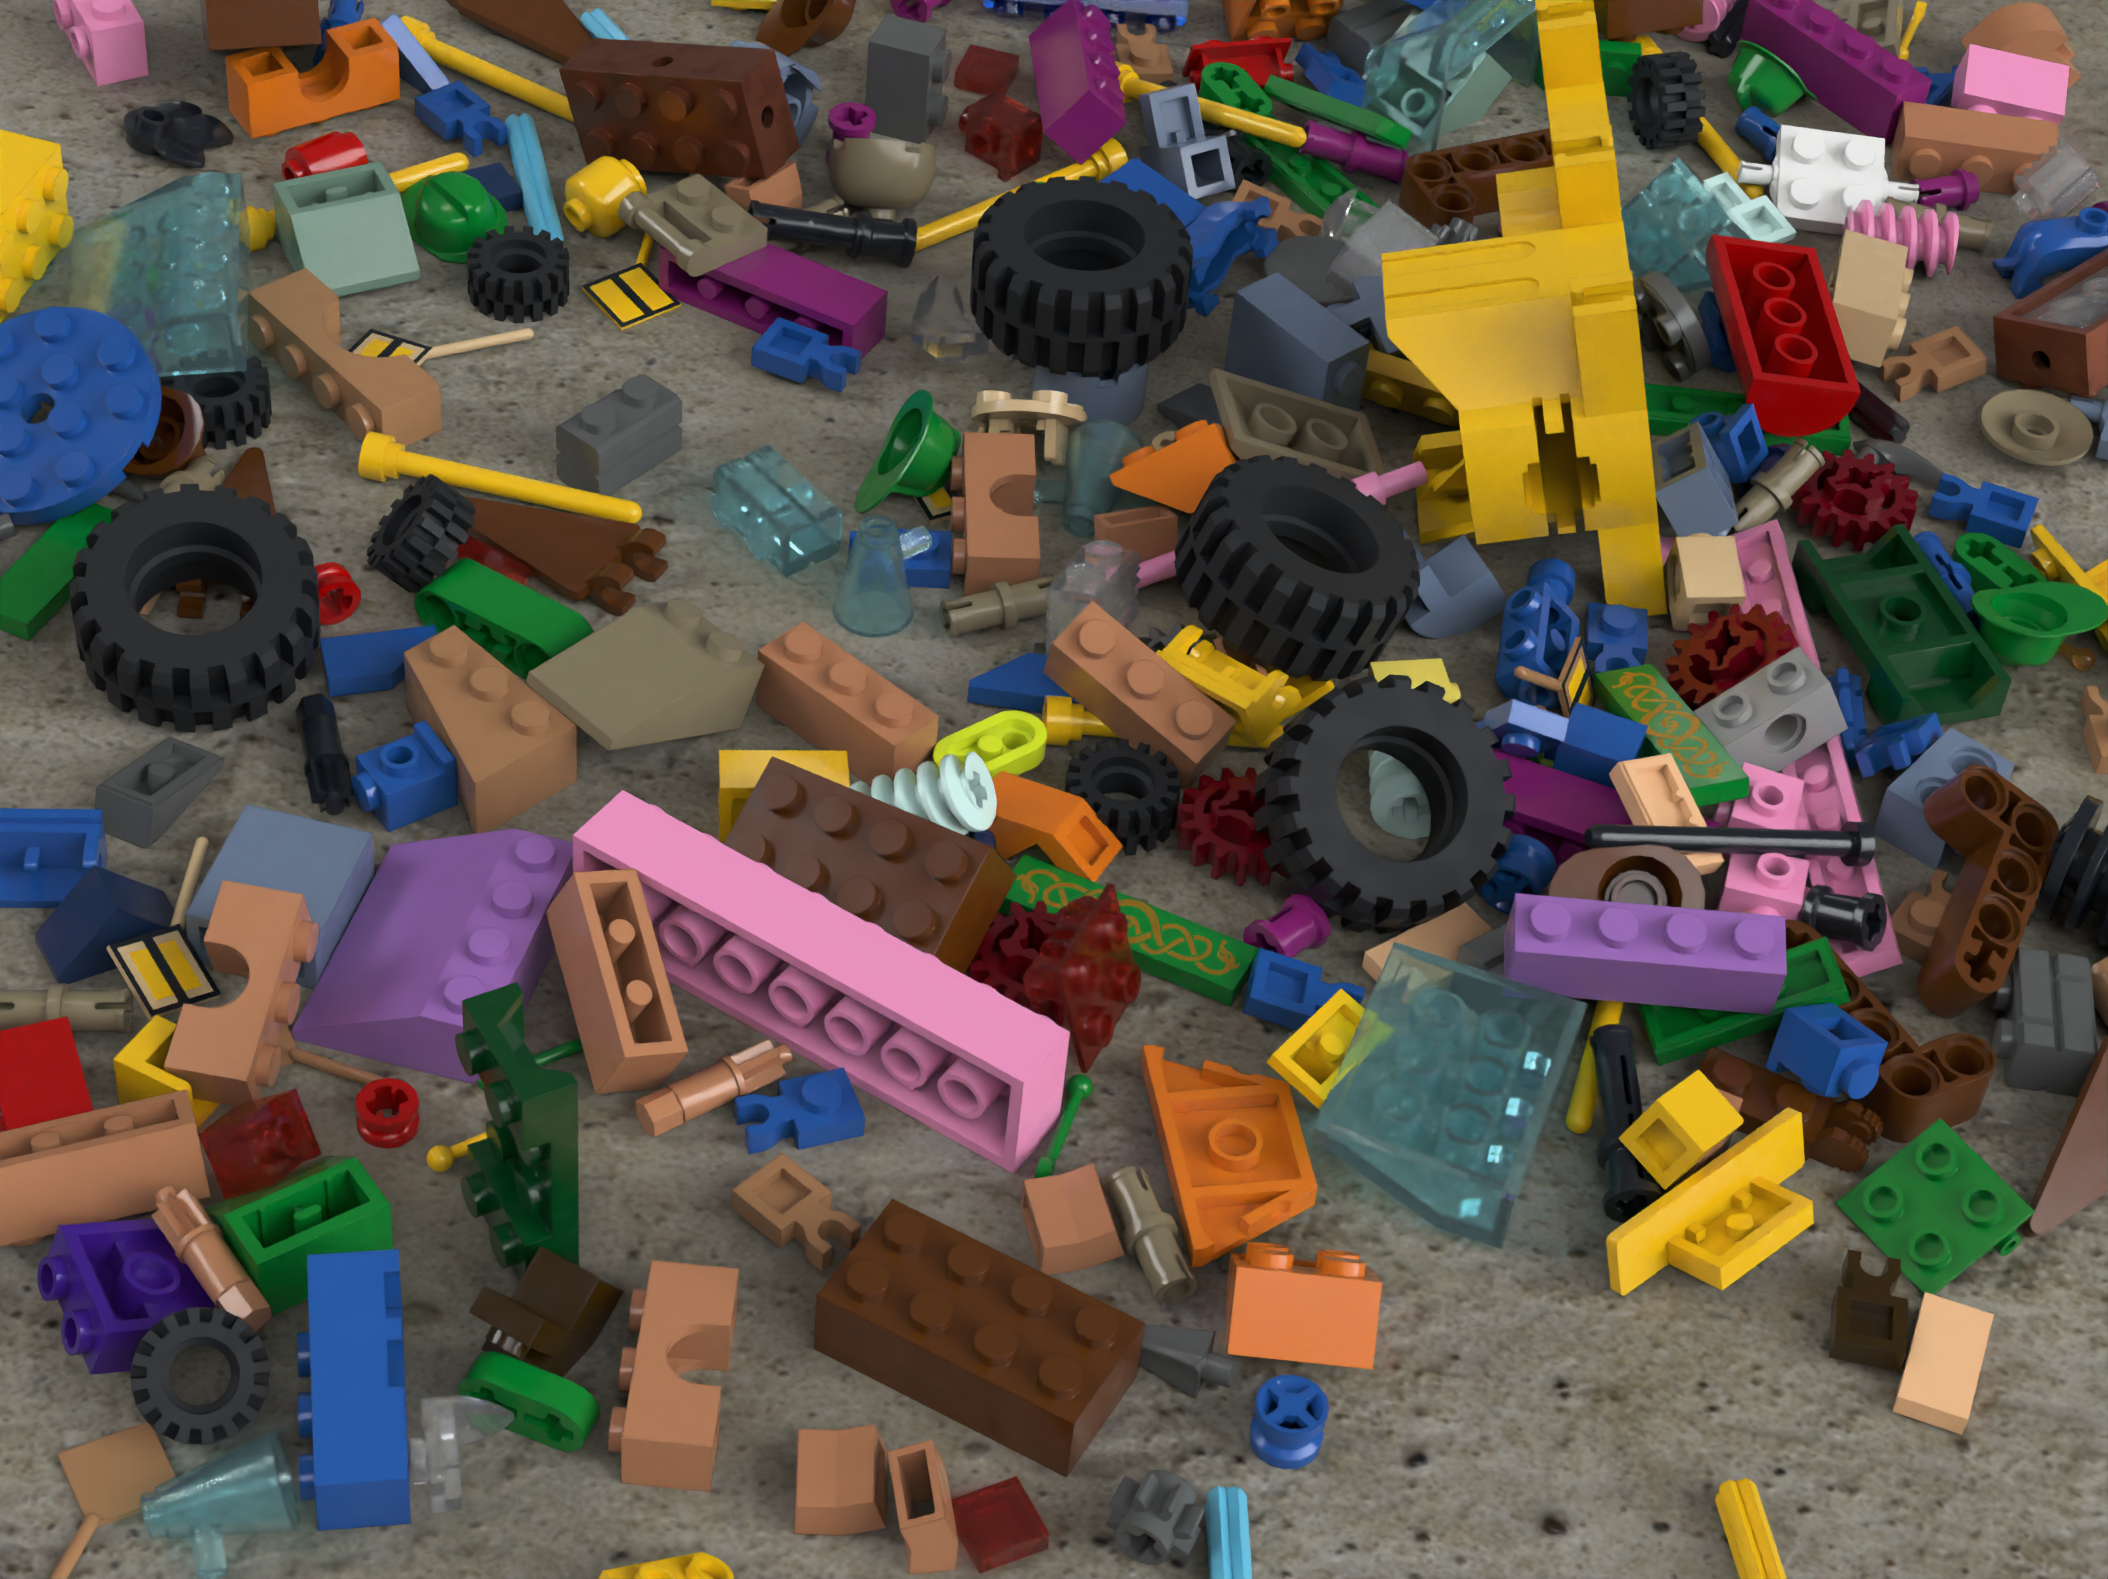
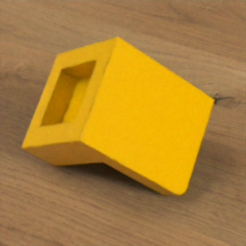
[113,1015,221,1129]
[1618,1069,1744,1190]

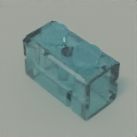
[710,445,843,577]

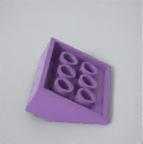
[292,829,573,1085]

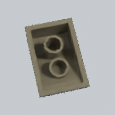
[1208,368,1386,481]
[525,598,765,751]

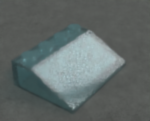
[70,172,250,377]
[1312,942,1588,1249]

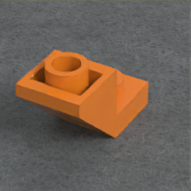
[988,771,1123,882]

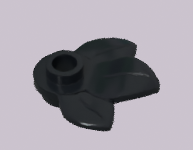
[123,101,234,168]

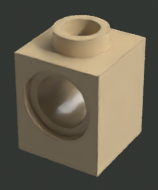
[1663,533,1746,630]

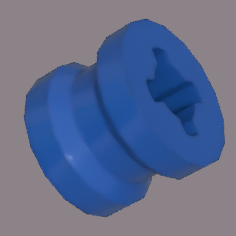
[1479,834,1556,915]
[1249,1374,1329,1469]

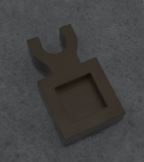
[1829,1249,1908,1371]

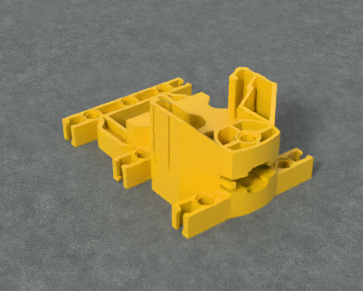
[1381,0,1668,616]

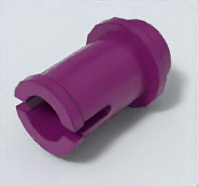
[1909,169,1980,211]

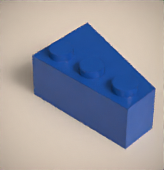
[297,1249,411,1531]

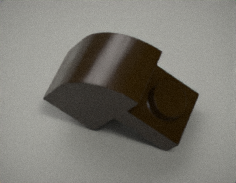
[469,1246,624,1377]

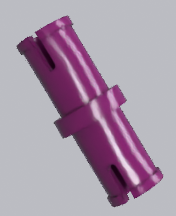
[1298,120,1409,184]

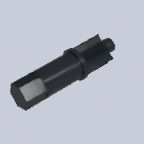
[295,693,354,815]

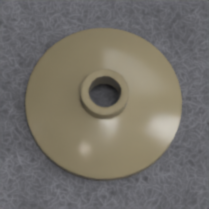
[1980,389,2093,466]

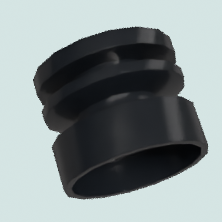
[2033,795,2108,948]

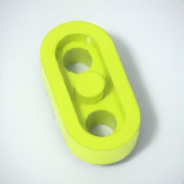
[932,710,1047,778]

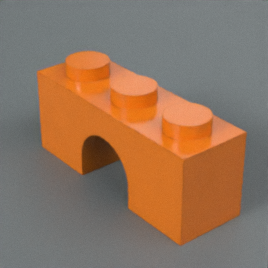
[225,17,400,139]

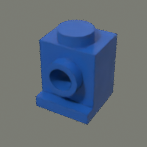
[1674,403,1769,483]
[351,720,458,832]
[1765,1003,1888,1099]

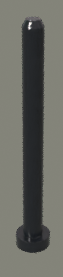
[1584,821,1876,867]

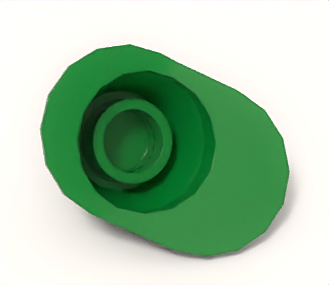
[1727,40,1819,118]
[400,171,508,264]
[854,390,961,514]
[1971,581,2108,666]

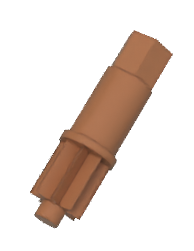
[635,1038,793,1137]
[151,1186,272,1333]

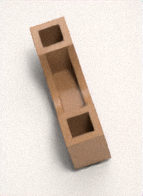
[246,268,442,447]

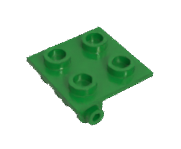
[1836,1118,2035,1295]

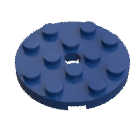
[0,306,162,525]

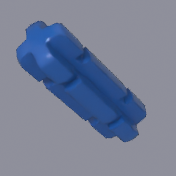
[1827,668,1867,769]

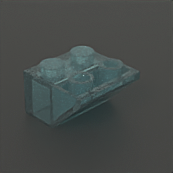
[1621,157,1754,293]

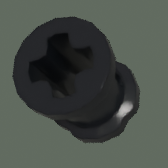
[1801,884,1887,952]

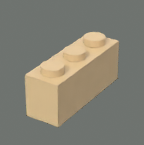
[1827,229,1914,368]

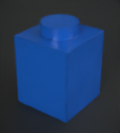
[1544,702,1648,789]

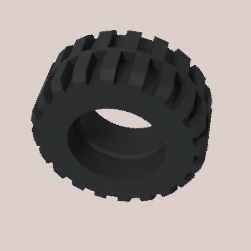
[970,176,1193,377]
[1174,455,1420,681]
[70,483,321,732]
[1254,674,1516,934]

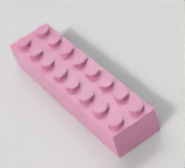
[573,790,1070,1174]

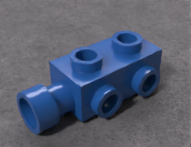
[1495,558,1585,711]

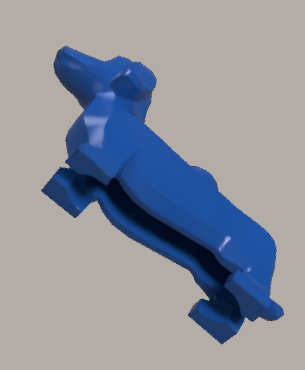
[1186,196,1279,317]
[1992,207,2108,299]

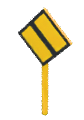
[582,232,681,330]

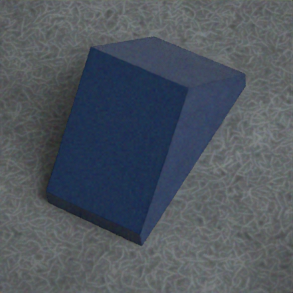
[35,865,187,984]

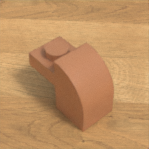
[1960,2,2081,90]

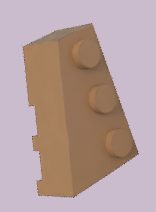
[404,625,577,834]

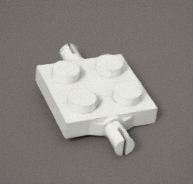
[1737,125,1919,235]

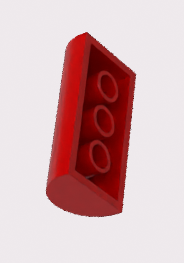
[1705,234,1861,437]

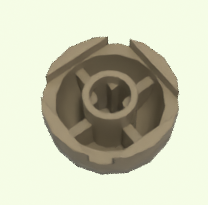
[828,138,937,221]

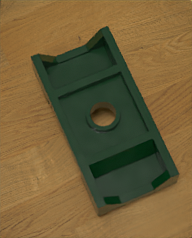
[1792,524,2012,726]
[455,982,579,1281]

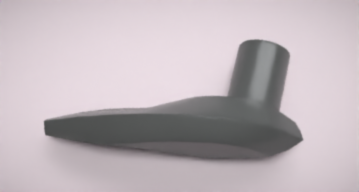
[1853,439,1944,485]

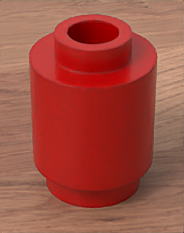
[281,131,368,181]

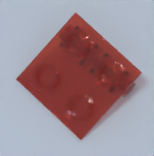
[1023,883,1141,1073]

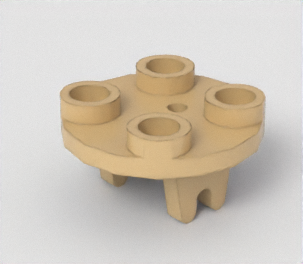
[971,390,1087,466]

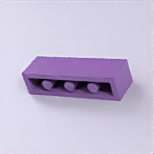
[1503,893,1787,1015]

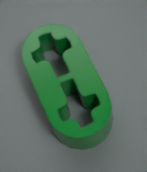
[1199,62,1273,139]
[1951,533,2048,593]
[457,1351,601,1452]

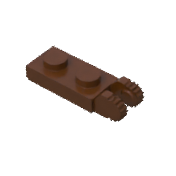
[1698,1046,1884,1173]

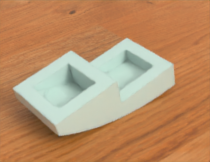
[1680,172,1797,244]

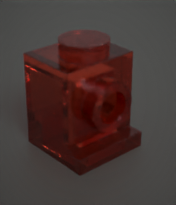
[958,90,1043,182]
[198,1088,321,1199]

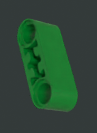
[414,558,594,680]

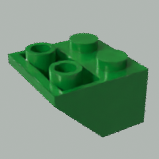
[205,1156,393,1316]

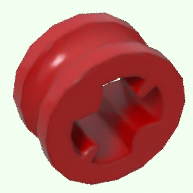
[314,562,361,625]
[355,1078,420,1149]

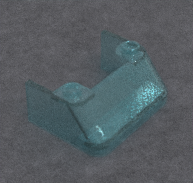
[1362,0,1540,157]

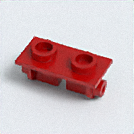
[1182,36,1294,91]

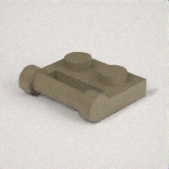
[618,173,768,277]

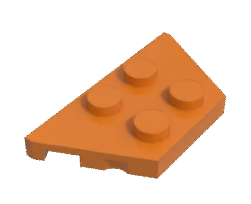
[1140,1045,1318,1268]

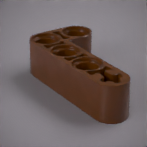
[1398,128,1554,243]
[1917,764,2059,1019]
[1785,919,1997,1143]

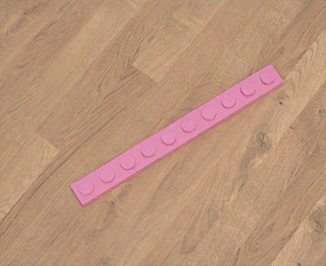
[1729,519,1903,977]

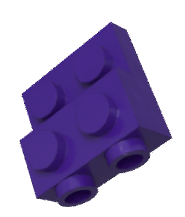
[37,1219,217,1375]

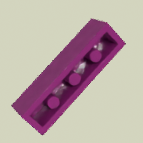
[1029,0,1127,165]
[1739,0,1932,146]
[659,243,888,360]
[1492,749,1720,880]

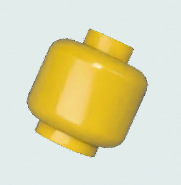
[563,155,647,238]

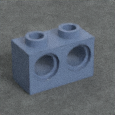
[1651,421,1739,537]
[1873,727,2015,870]

